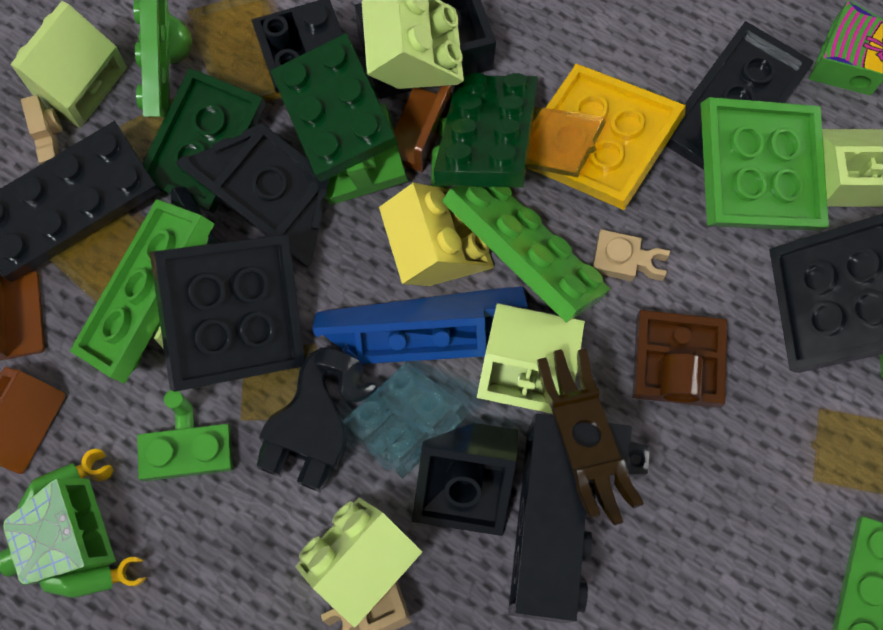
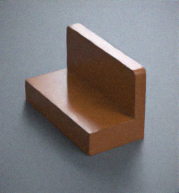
[394,85,452,173]
[0,271,45,361]
[0,367,65,474]

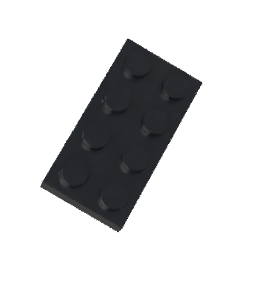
[666,21,814,170]
[0,120,161,282]

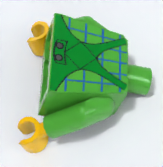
[0,449,147,598]

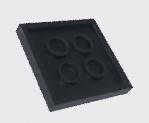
[769,213,883,373]
[149,235,305,392]

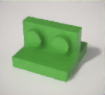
[325,103,408,205]

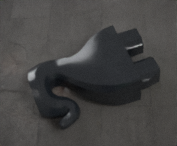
[257,347,378,492]

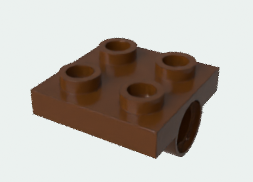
[632,310,727,408]

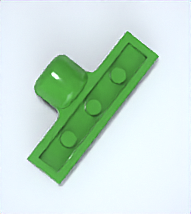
[133,0,192,119]

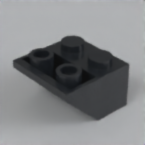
[251,0,343,93]

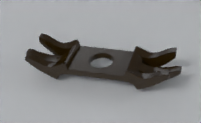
[537,349,644,525]

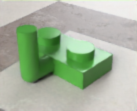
[137,390,234,482]

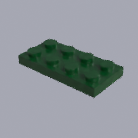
[434,73,538,188]

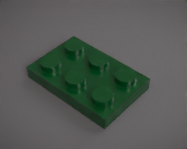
[270,33,398,182]
[143,68,267,214]

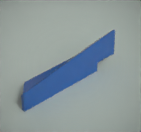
[313,286,528,364]

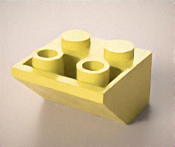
[379,183,494,286]

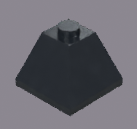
[412,423,518,536]

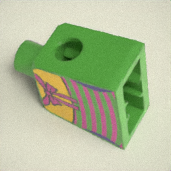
[808,0,883,95]

